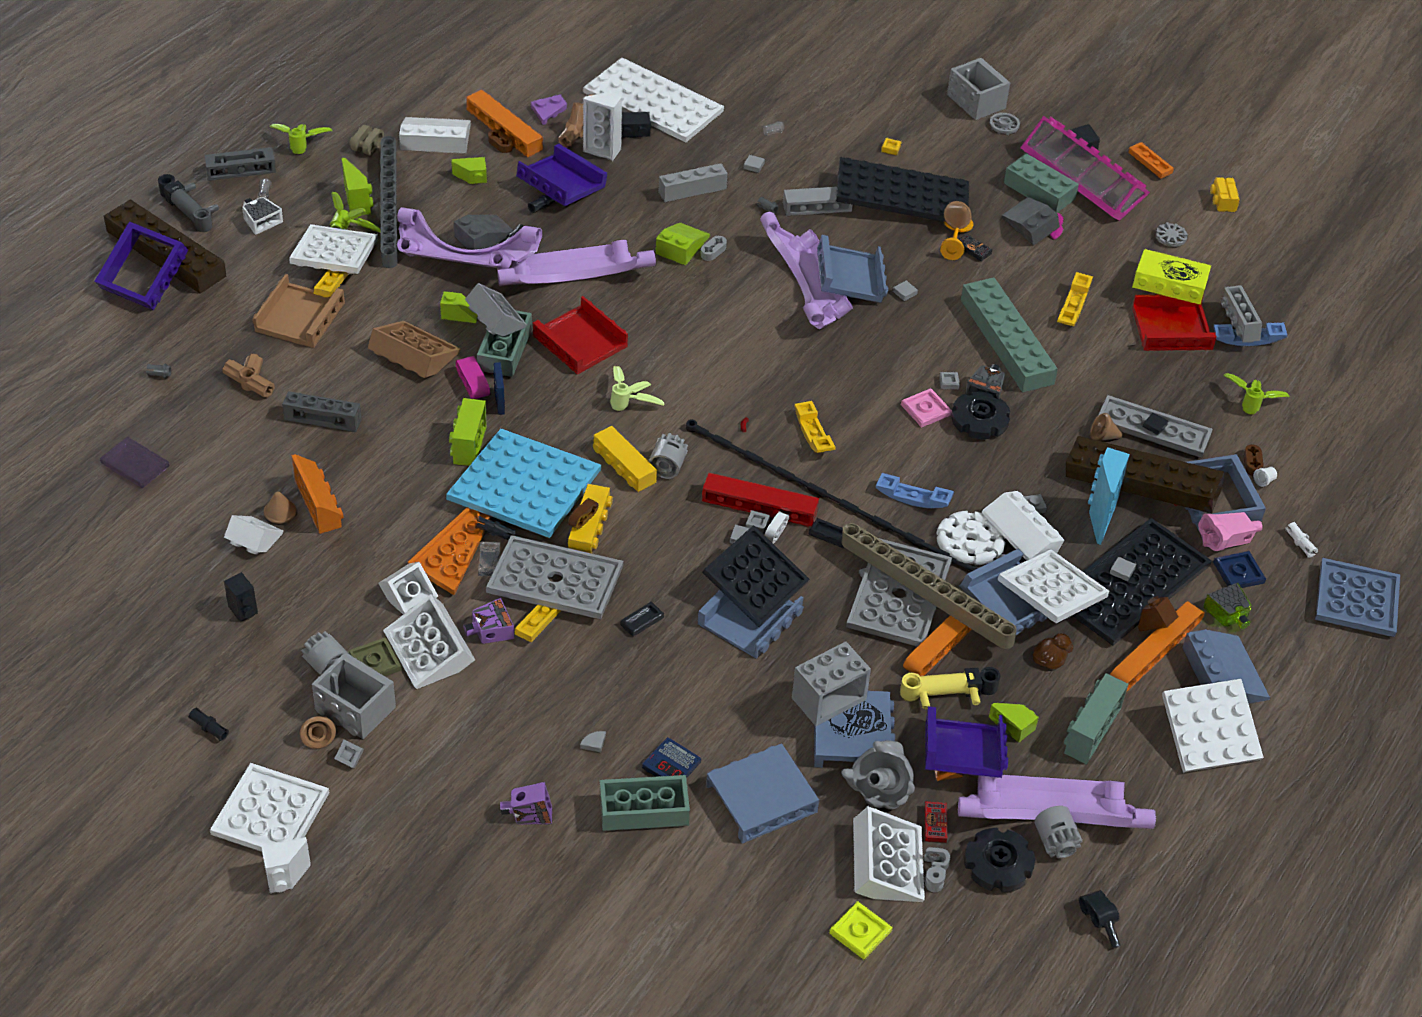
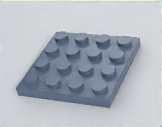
[1315,558,1400,637]

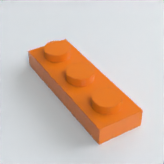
[1128,142,1174,179]

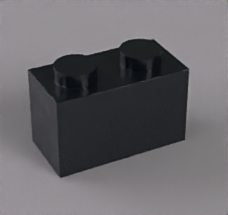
[621,112,651,138]
[224,572,258,622]

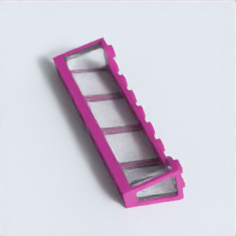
[1021,116,1150,221]

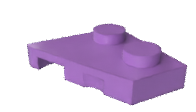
[531,95,567,125]

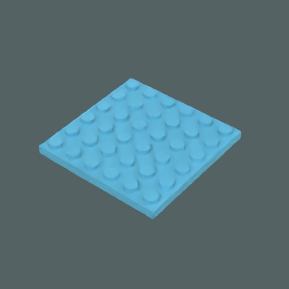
[446,429,601,538]

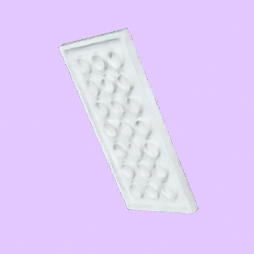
[583,58,724,142]

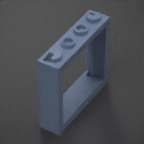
[1185,454,1266,531]

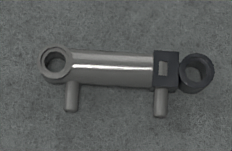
[158,174,219,232]

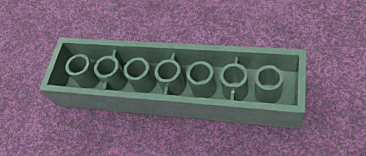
[961,277,1058,392]

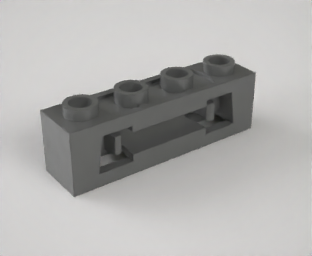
[205,147,276,181]
[282,391,362,432]

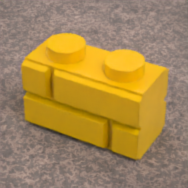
[1210,178,1240,212]

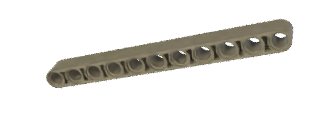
[842,523,1016,649]

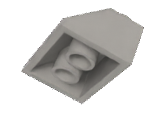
[465,283,527,336]

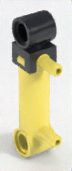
[900,667,1000,709]

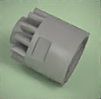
[649,433,688,479]
[302,631,350,676]
[1034,806,1083,858]

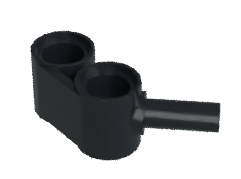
[1079,890,1121,948]

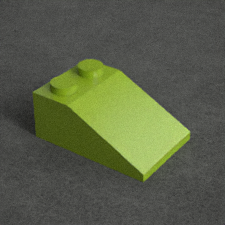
[342,158,373,215]
[656,223,710,265]

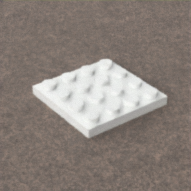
[290,224,377,274]
[998,549,1109,623]
[1162,679,1264,773]
[210,763,329,852]

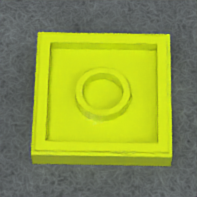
[829,901,893,960]

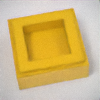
[881,138,901,156]

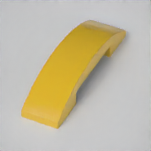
[1057,272,1093,327]
[794,401,835,453]

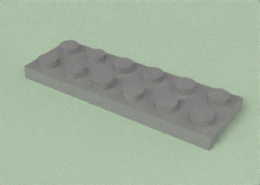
[1099,395,1213,458]

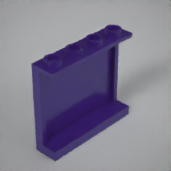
[516,144,607,206]
[925,707,1008,778]

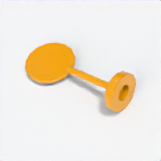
[940,220,973,260]

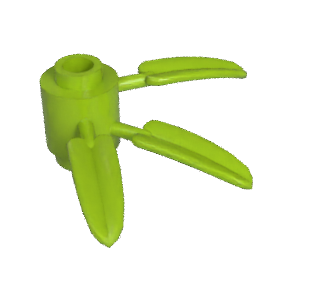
[270,124,332,154]
[330,192,381,233]
[1223,373,1290,414]

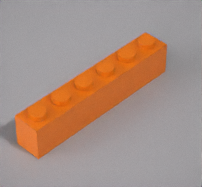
[466,90,543,158]

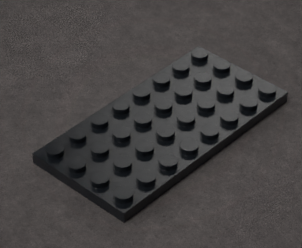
[836,157,969,222]
[1072,518,1212,646]

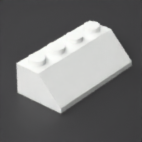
[583,92,622,160]
[981,491,1064,561]

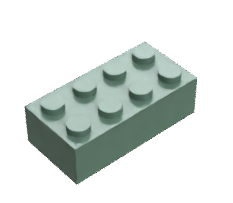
[1004,154,1079,213]
[477,310,532,377]
[1064,673,1128,765]
[600,775,690,831]

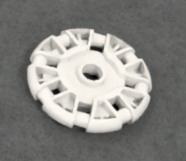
[936,511,1006,566]

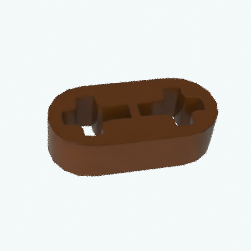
[488,129,513,153]
[1243,444,1264,476]
[568,498,599,529]

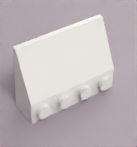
[399,117,471,153]
[383,594,475,689]
[853,806,925,902]

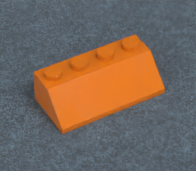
[291,454,344,534]

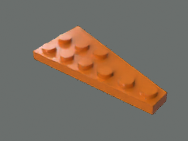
[408,507,492,595]

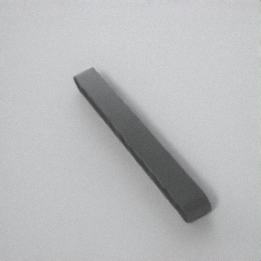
[381,136,398,268]

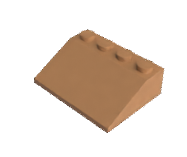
[368,321,461,378]

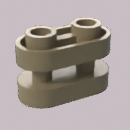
[349,125,384,155]

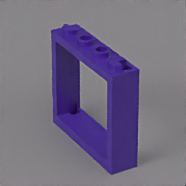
[94,222,188,310]

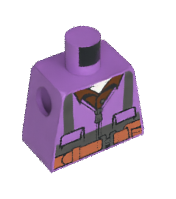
[463,598,514,643]
[500,782,552,824]

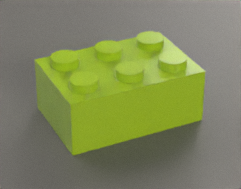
[449,398,487,466]

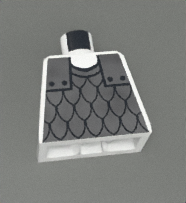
[242,197,283,235]

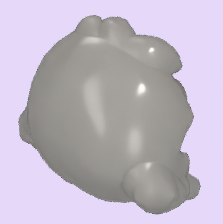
[842,740,915,809]

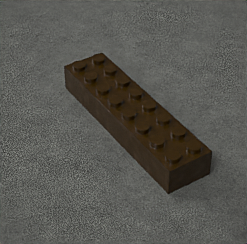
[104,199,227,294]
[1066,436,1224,514]

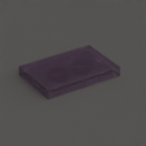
[100,437,170,488]

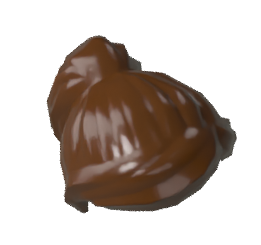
[1033,633,1074,669]

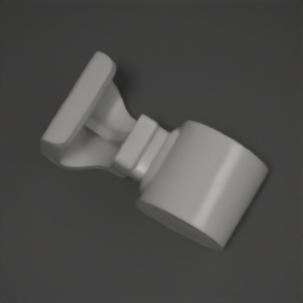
[924,847,950,892]

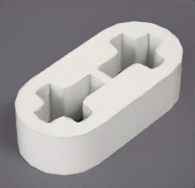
[764,512,789,544]

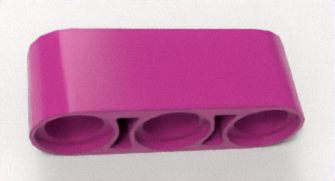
[455,356,490,399]

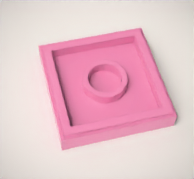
[901,388,952,428]

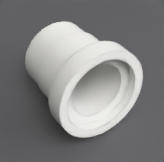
[1253,467,1277,487]

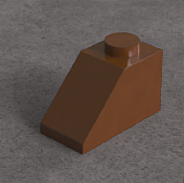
[1138,596,1179,631]

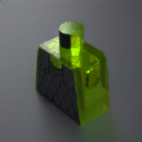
[1203,583,1252,629]

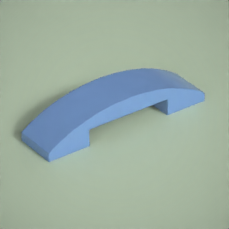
[1213,323,1287,346]
[876,473,954,508]

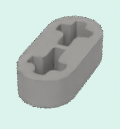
[701,236,727,261]

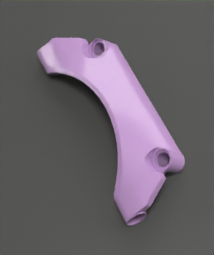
[397,208,542,270]
[760,212,853,329]
[497,240,656,286]
[958,775,1156,829]

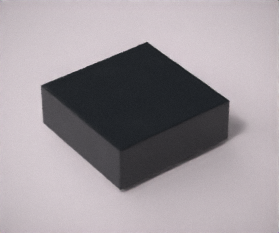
[1142,413,1169,435]

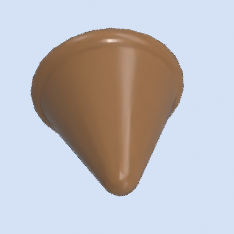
[944,201,971,229]
[1090,413,1122,441]
[264,492,297,524]
[299,716,336,749]

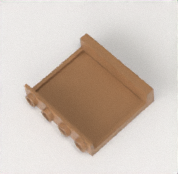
[253,274,345,348]

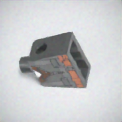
[965,364,1005,399]

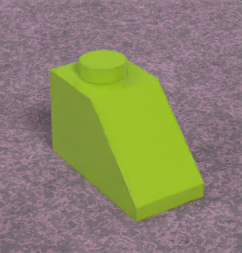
[451,157,487,184]
[440,291,478,323]
[989,703,1039,742]

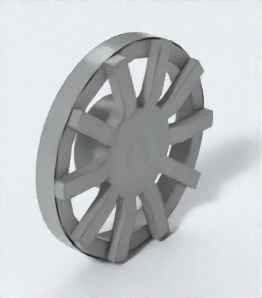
[989,113,1020,135]
[1155,222,1188,247]

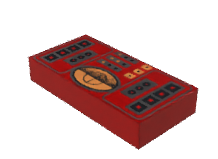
[925,801,947,843]

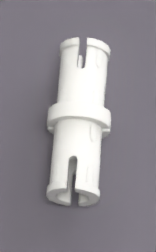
[1285,522,1318,557]

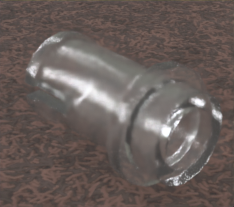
[763,121,784,136]
[258,178,272,199]

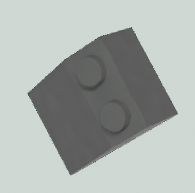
[1002,197,1060,246]
[454,215,514,250]

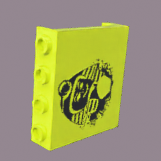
[1132,249,1211,305]

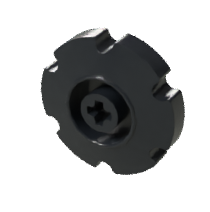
[951,391,1010,439]
[964,828,1035,892]

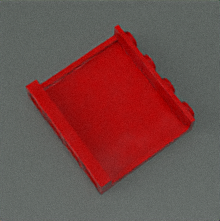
[1132,295,1217,351]
[533,296,628,375]

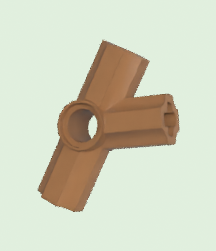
[559,102,583,148]
[222,354,275,398]

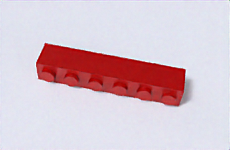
[702,473,819,527]

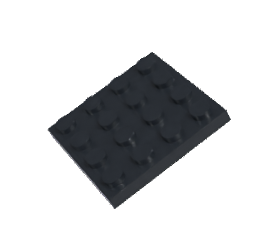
[702,525,810,628]

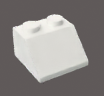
[224,515,283,554]
[378,562,438,615]
[261,837,311,893]

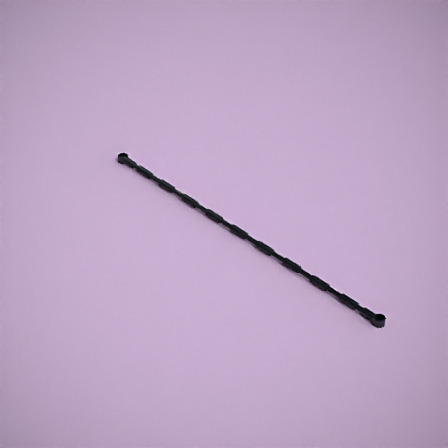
[686,419,978,572]

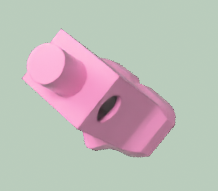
[1198,512,1262,551]

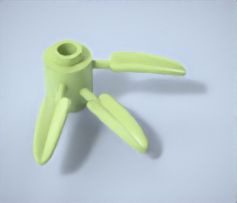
[610,366,664,411]

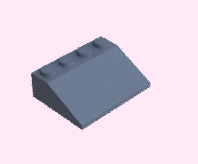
[1182,629,1270,704]

